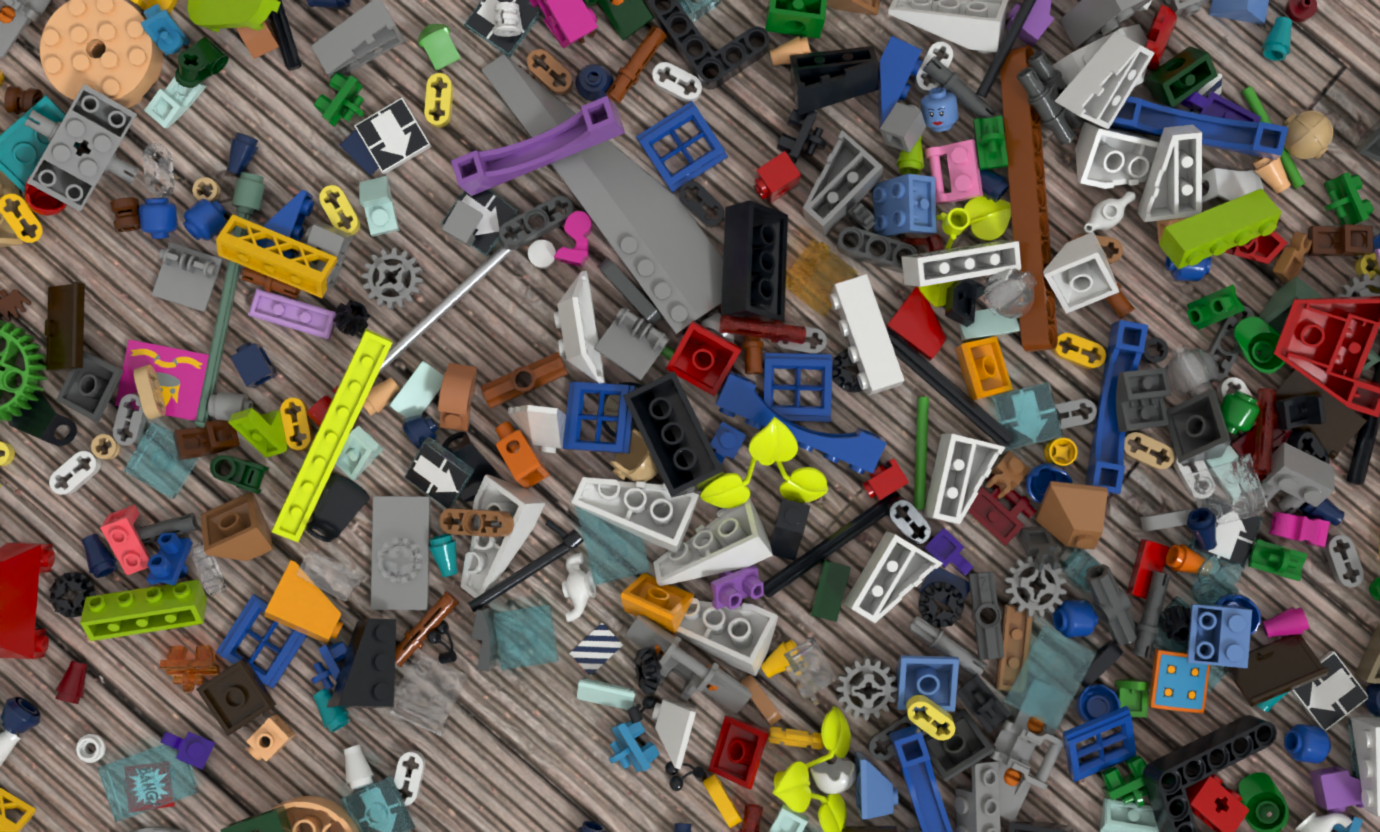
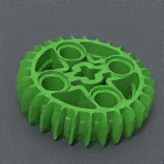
[0,320,47,423]

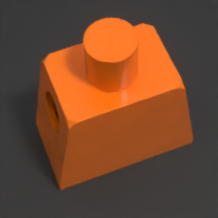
[495,421,550,489]

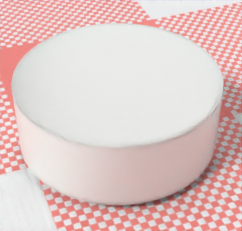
[528,240,556,269]

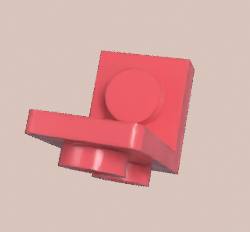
[100,504,150,575]

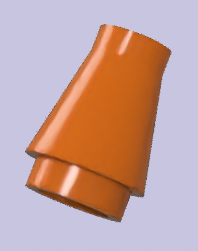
[1166,544,1212,576]

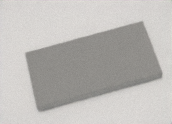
[371,496,431,610]

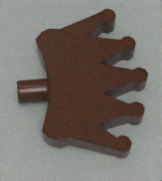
[0,289,31,321]

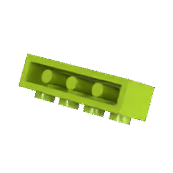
[1159,188,1282,269]
[80,579,207,641]

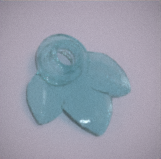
[1192,555,1241,604]

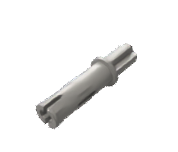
[909,616,987,676]

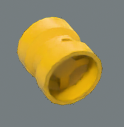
[1043,438,1078,466]

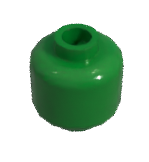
[1220,390,1260,435]

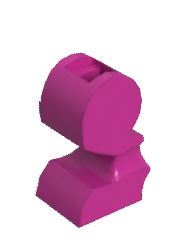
[554,211,593,268]
[1269,512,1330,547]

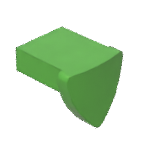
[418,24,461,71]
[1115,679,1150,718]

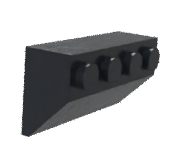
[721,200,788,323]
[623,371,724,498]

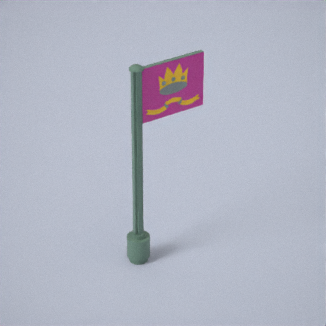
[115,172,265,428]

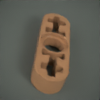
[439,508,514,537]

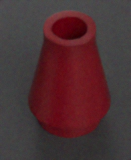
[55,661,88,704]

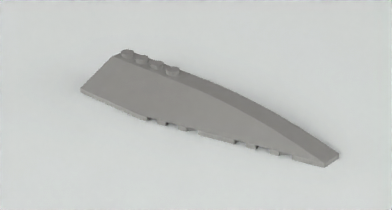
[481,54,723,338]

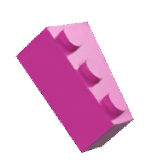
[529,0,598,49]

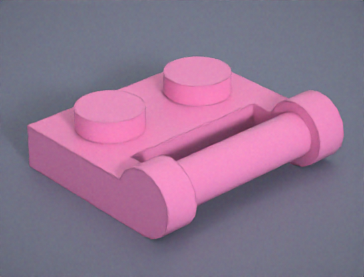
[925,139,983,205]

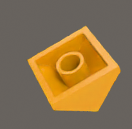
[955,336,1013,401]
[620,572,694,634]

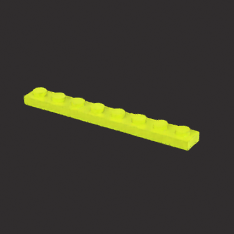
[271,329,393,542]

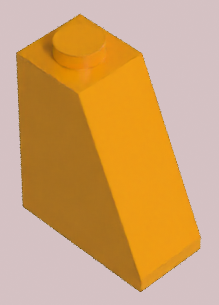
[264,560,343,645]

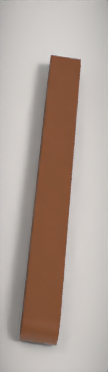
[1000,45,1058,352]

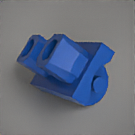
[146,533,193,585]
[311,642,347,690]

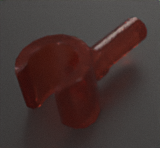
[904,235,944,252]

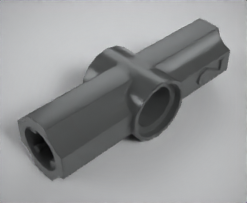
[1084,564,1138,646]
[968,571,1005,660]

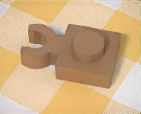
[1273,231,1312,284]
[986,450,1030,499]

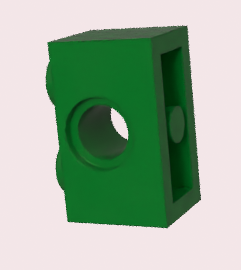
[765,0,827,39]

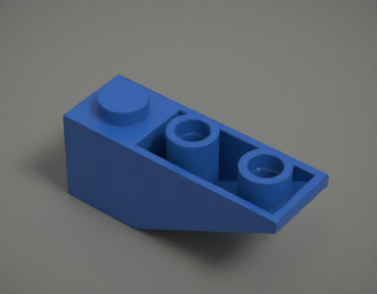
[878,36,923,130]
[256,190,314,259]

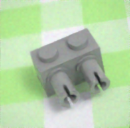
[1254,442,1335,515]

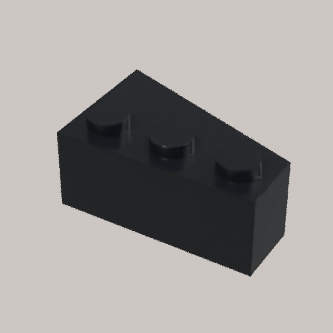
[790,46,878,115]
[326,618,396,708]

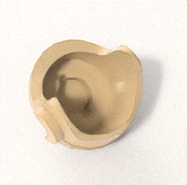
[1283,111,1333,160]
[610,429,658,482]

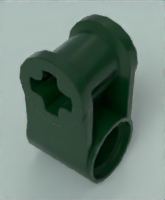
[175,37,229,88]
[210,455,270,494]

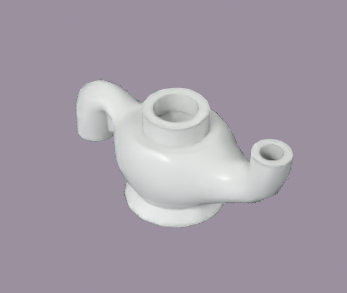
[1083,191,1136,234]
[562,553,596,622]
[1295,812,1353,832]

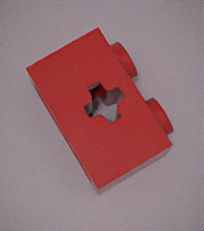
[753,151,801,204]
[1185,774,1249,832]

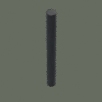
[976,0,1036,98]
[468,542,570,613]

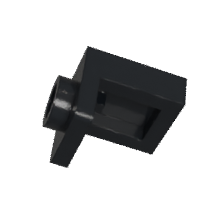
[945,278,986,327]
[1275,395,1325,430]

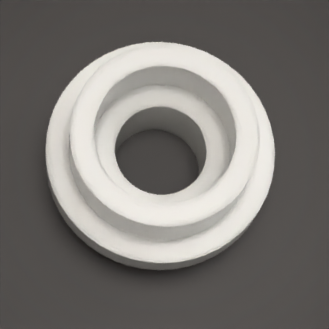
[76,734,106,763]

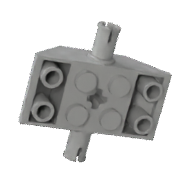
[24,84,139,212]

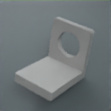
[1163,0,1209,17]

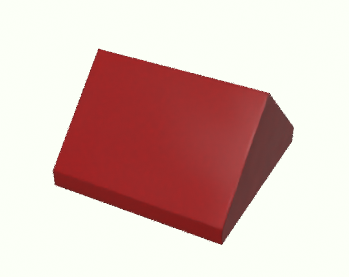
[666,321,742,397]
[708,715,769,789]

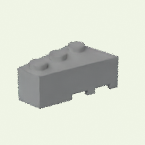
[311,0,405,79]
[1060,0,1151,49]
[803,130,883,236]

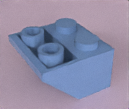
[1187,604,1252,668]

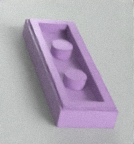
[248,289,336,340]

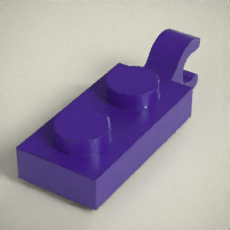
[1180,92,1261,122]

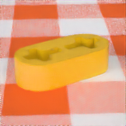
[0,194,42,243]
[1052,333,1106,369]
[280,398,314,451]
[703,774,743,828]

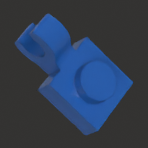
[710,422,747,465]

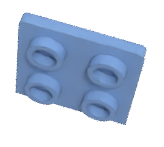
[872,174,937,237]

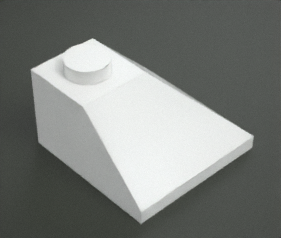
[1043,232,1119,314]
[652,697,696,770]

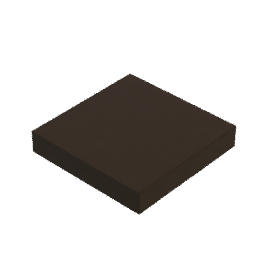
[196,657,276,736]

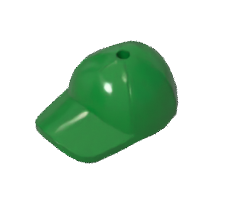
[1233,316,1286,374]
[1238,772,1289,832]

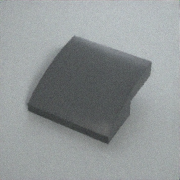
[1116,368,1171,432]
[471,606,498,672]

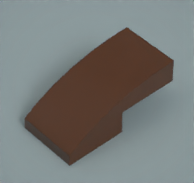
[1308,224,1373,256]
[173,420,240,460]

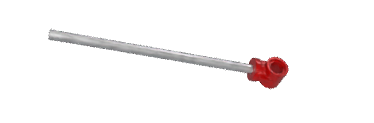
[306,230,521,427]

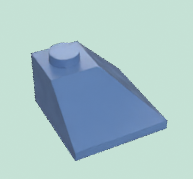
[855,751,898,819]

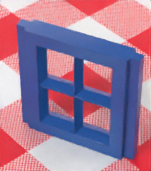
[636,101,728,193]
[763,353,832,422]
[563,382,636,454]
[216,594,307,689]
[1063,706,1137,782]

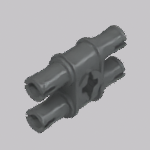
[1016,50,1086,145]

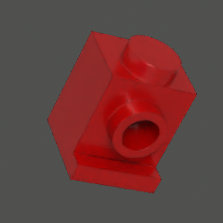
[862,458,909,501]

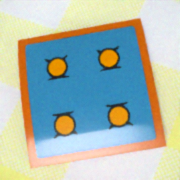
[1148,649,1210,713]

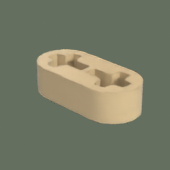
[134,365,166,420]
[1124,432,1174,470]

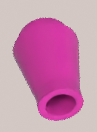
[1262,607,1309,638]

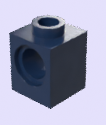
[230,342,278,388]

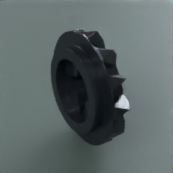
[832,349,866,393]
[49,572,95,617]
[918,582,965,628]
[635,648,660,694]

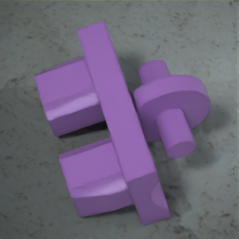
[710,565,764,610]

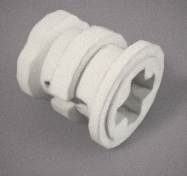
[493,2,521,37]

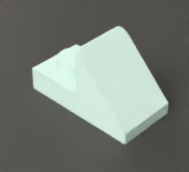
[359,176,400,237]
[335,426,383,481]

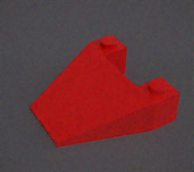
[1273,296,1380,417]
[0,542,55,659]

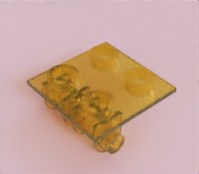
[786,239,858,317]

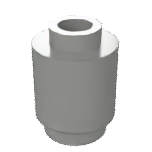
[208,392,253,421]

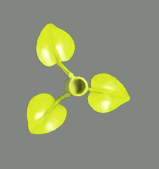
[918,196,1011,308]
[700,417,829,509]
[772,706,851,832]

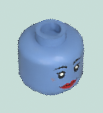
[920,87,959,132]

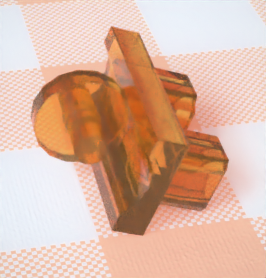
[160,645,220,693]

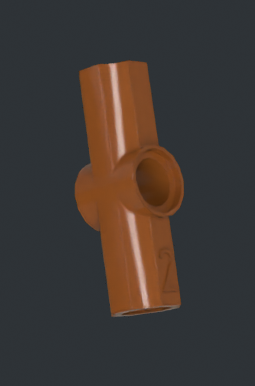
[480,352,568,409]

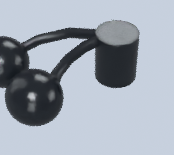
[427,620,457,664]
[627,696,657,724]
[665,761,707,791]

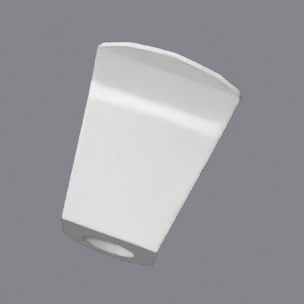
[1202,168,1264,203]

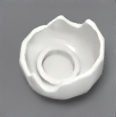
[810,757,858,794]

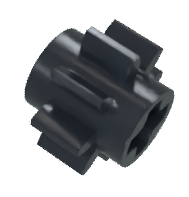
[333,300,370,336]
[1159,605,1191,641]

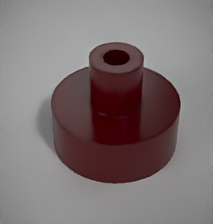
[1286,0,1317,22]

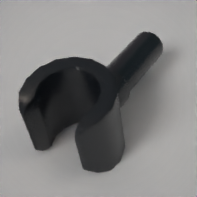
[545,519,584,548]

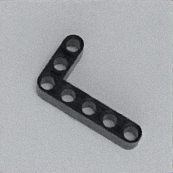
[643,0,769,90]
[1143,715,1277,832]

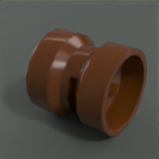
[4,86,43,115]
[110,197,141,232]

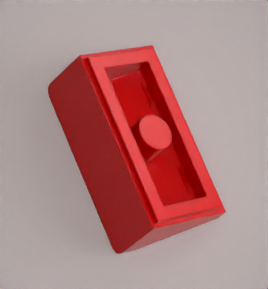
[1126,539,1169,599]

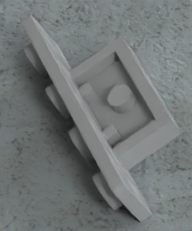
[954,761,1001,832]

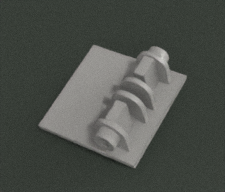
[152,242,223,312]
[594,307,671,381]

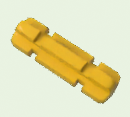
[768,726,824,750]

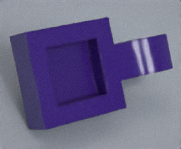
[923,528,973,576]
[160,732,215,770]

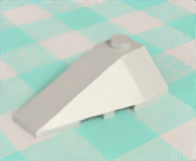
[888,0,1009,54]
[1075,121,1160,189]
[508,405,566,454]
[460,475,545,598]
[571,477,699,553]
[653,497,773,586]
[675,598,778,677]

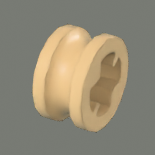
[192,177,221,203]
[91,434,121,460]

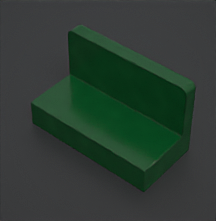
[809,560,851,622]

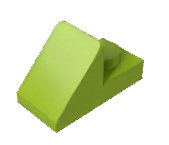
[228,408,288,458]

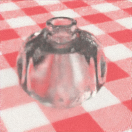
[983,267,1037,319]
[1165,345,1219,398]

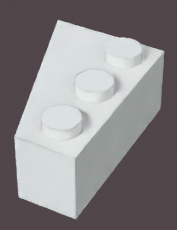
[1055,31,1154,130]
[1137,125,1202,222]
[923,434,1005,524]
[843,531,943,623]
[1351,717,1380,816]

